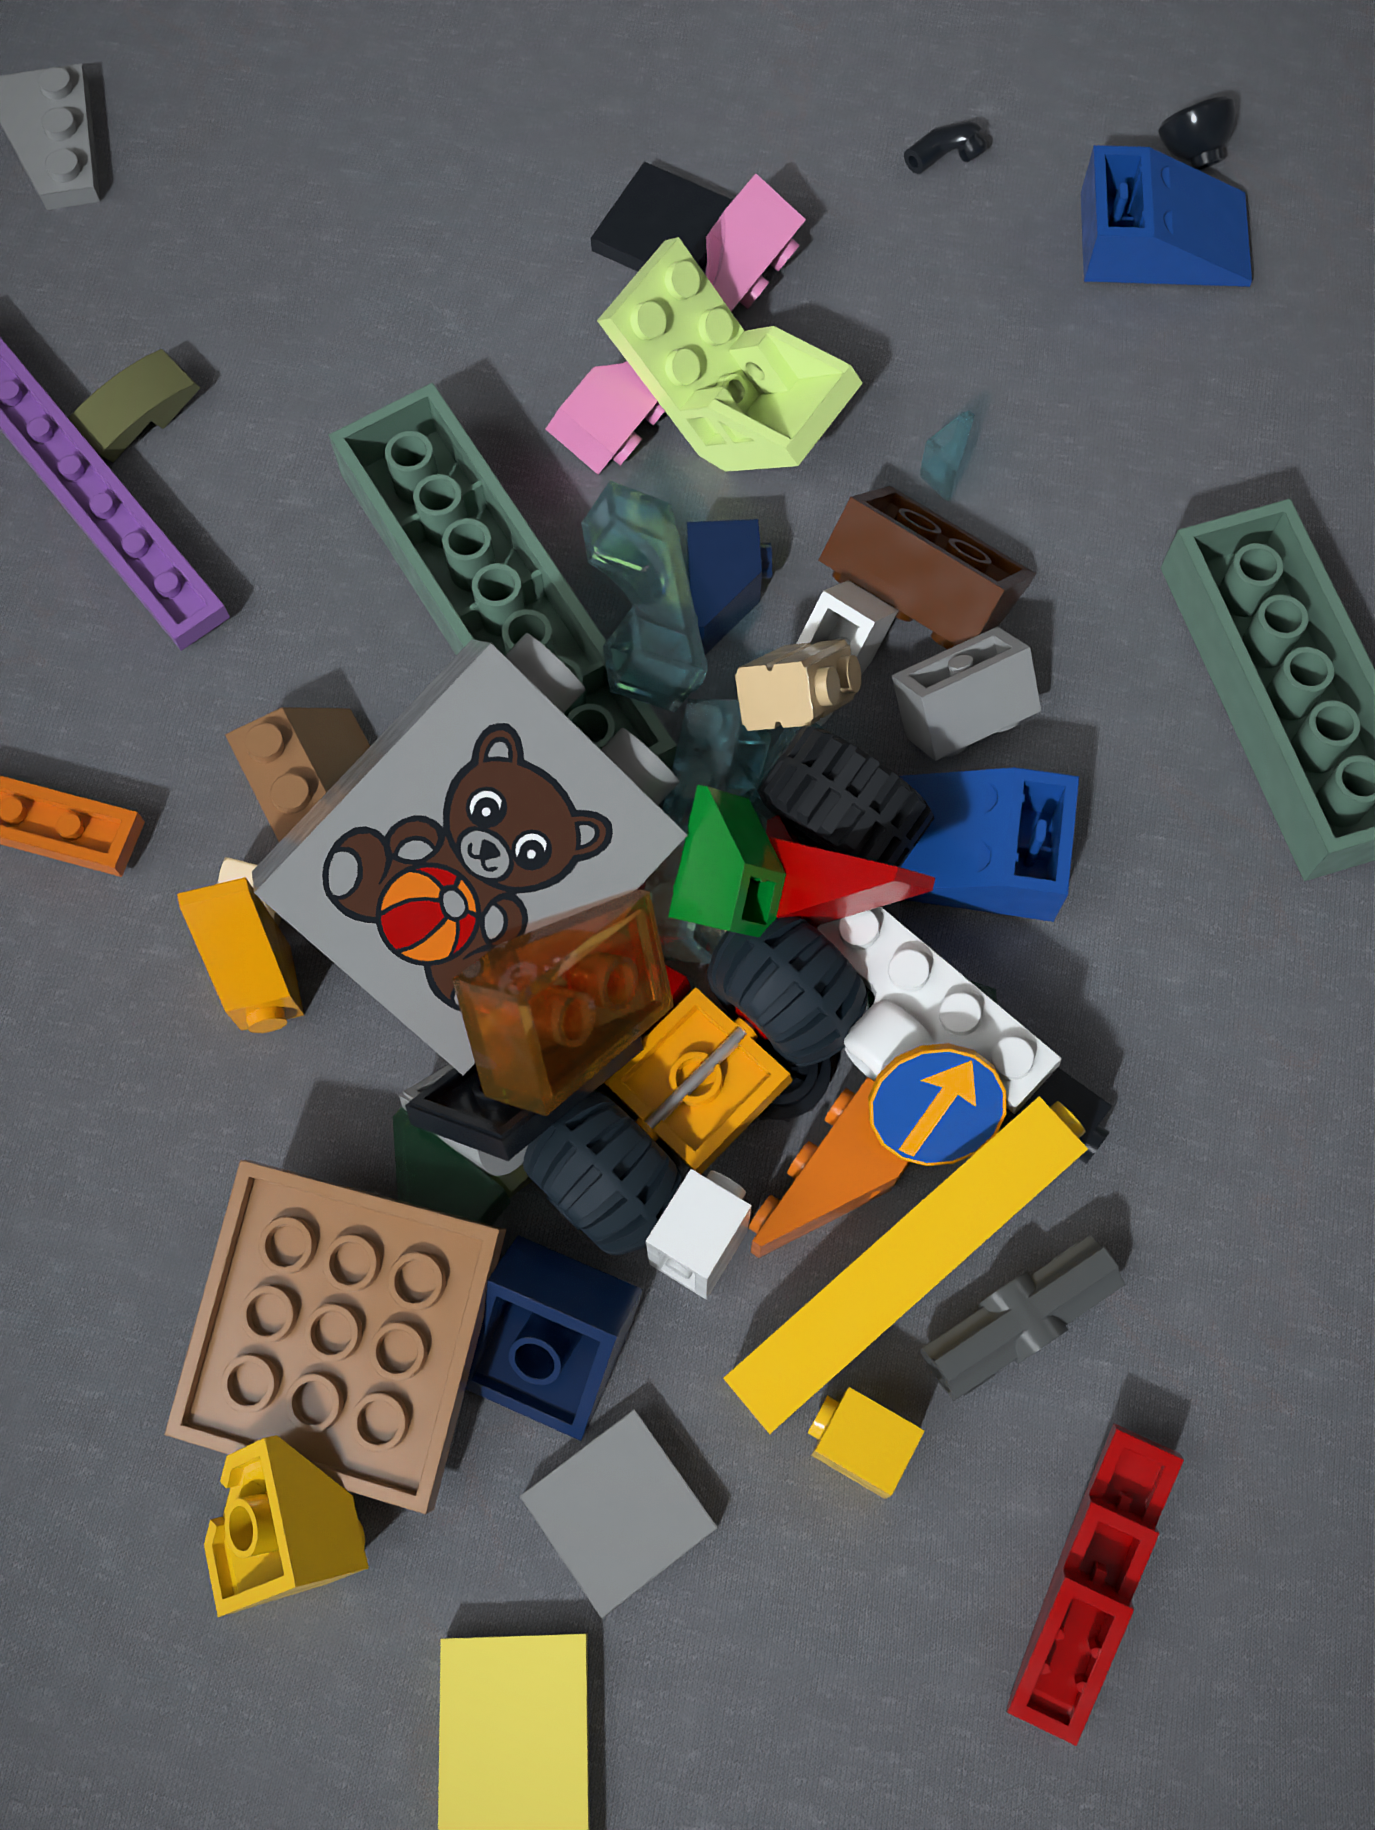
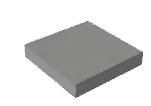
[520,1409,718,1618]

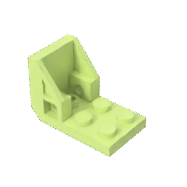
[597,237,863,472]

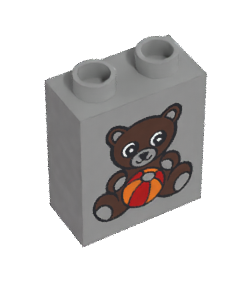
[252,633,687,1075]

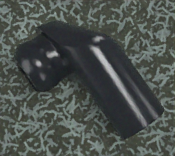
[904,121,987,174]

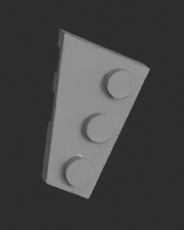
[0,63,100,210]

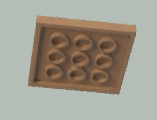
[164,1160,507,1514]

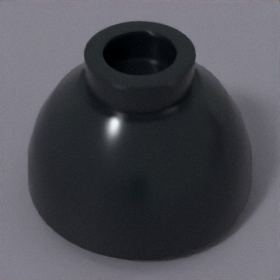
[1158,96,1235,170]

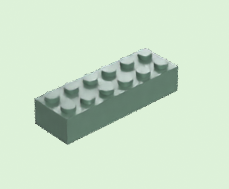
[1161,499,1375,882]

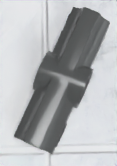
[920,1235,1126,1401]

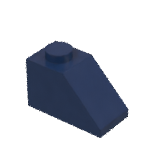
[687,519,772,657]

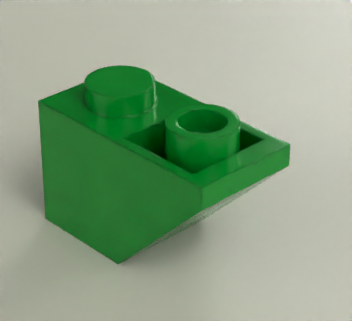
[668,785,786,937]

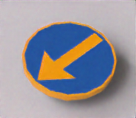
[868,1043,1006,1166]

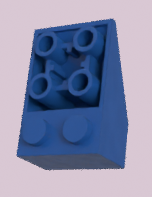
[1080,145,1252,287]
[899,767,1079,922]

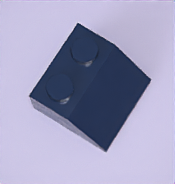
[465,1235,643,1441]

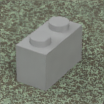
[892,626,1041,761]

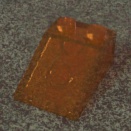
[452,889,674,1116]

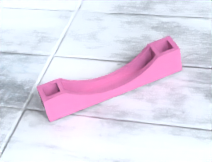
[546,173,806,475]

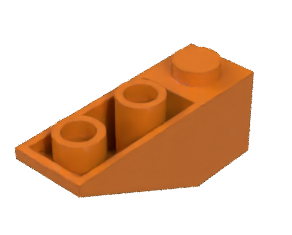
[748,1077,911,1258]

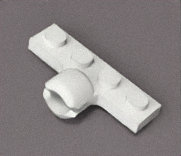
[817,907,1062,1114]

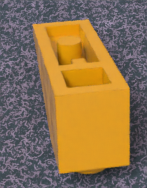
[177,877,304,1033]

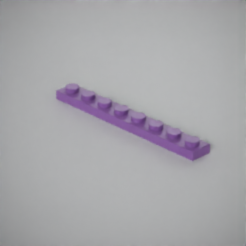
[0,337,230,651]

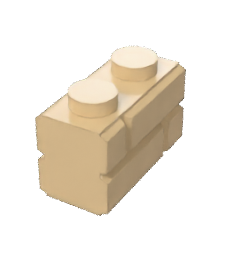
[735,639,861,731]

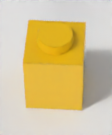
[807,1387,925,1499]

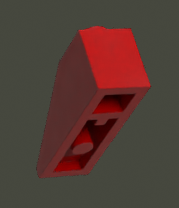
[768,837,936,927]

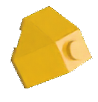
[204,1435,369,1617]

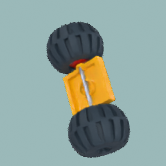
[522,917,867,1255]

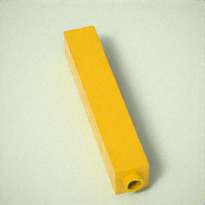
[723,1096,1088,1434]

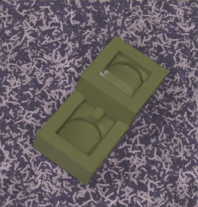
[68,348,201,463]

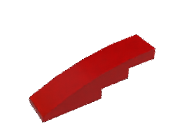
[1007,1423,1184,1746]

